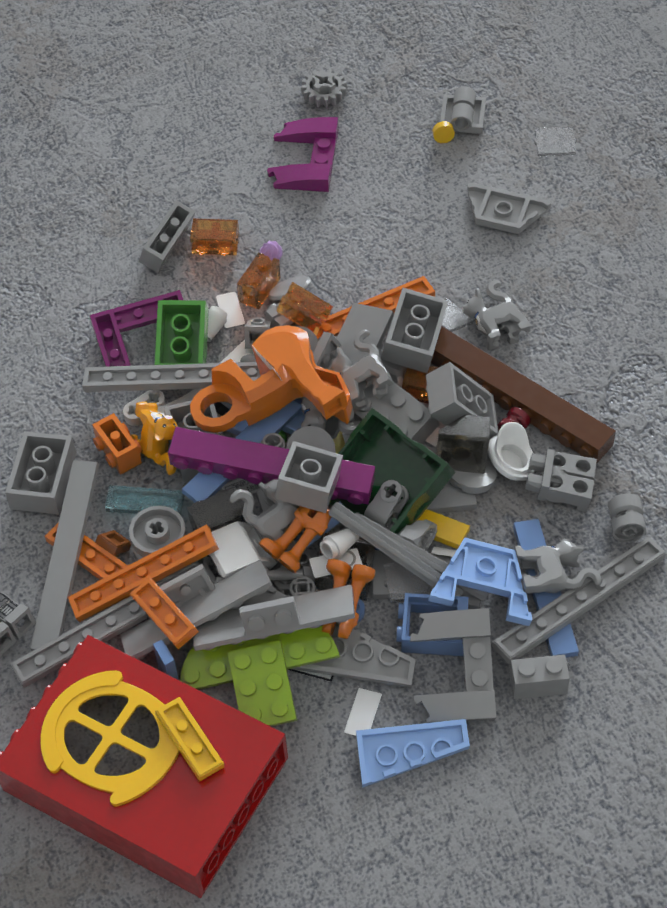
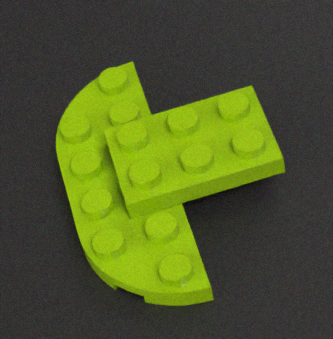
[180,626,340,727]

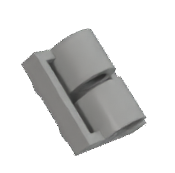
[440,86,486,134]

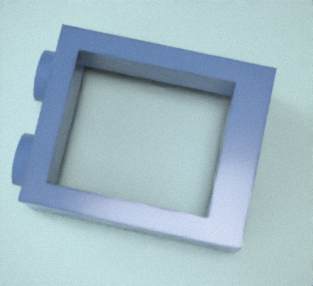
[396,593,469,656]

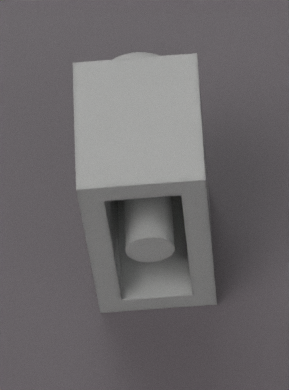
[509,655,570,699]

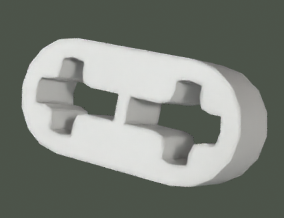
[123,390,166,426]

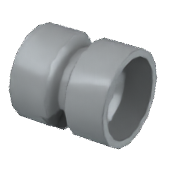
[608,493,646,542]

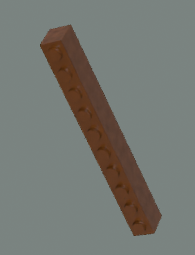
[431,326,616,464]

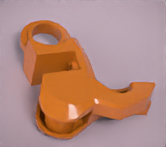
[190,325,353,433]

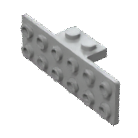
[313,303,394,439]
[121,560,272,660]
[193,585,355,651]

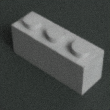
[138,200,196,273]

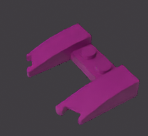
[267,117,339,192]
[90,290,183,367]

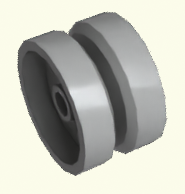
[129,506,187,561]

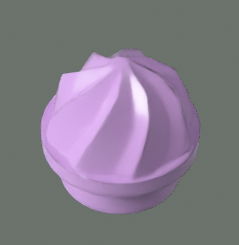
[260,241,283,264]

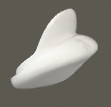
[486,422,535,481]

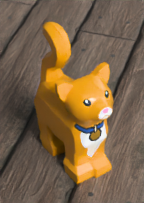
[131,401,178,475]

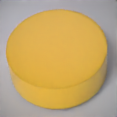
[432,121,455,143]

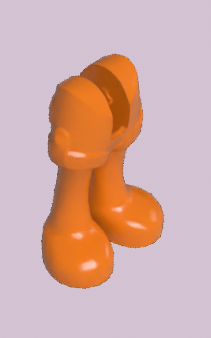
[259,506,332,574]
[322,559,376,639]

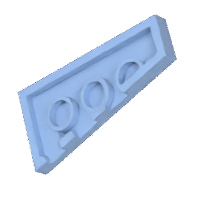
[356,719,470,788]

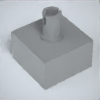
[275,441,343,513]

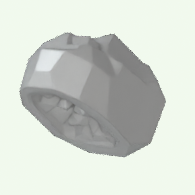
[398,519,437,551]

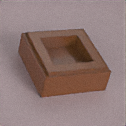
[95,530,131,555]

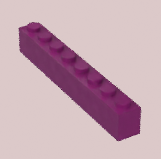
[168,427,375,505]

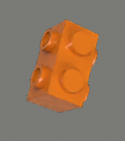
[92,413,142,475]

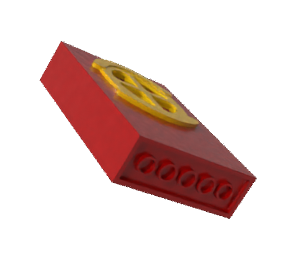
[0,635,288,898]

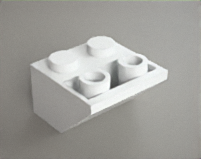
[209,521,277,578]

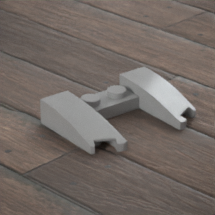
[410,608,497,723]

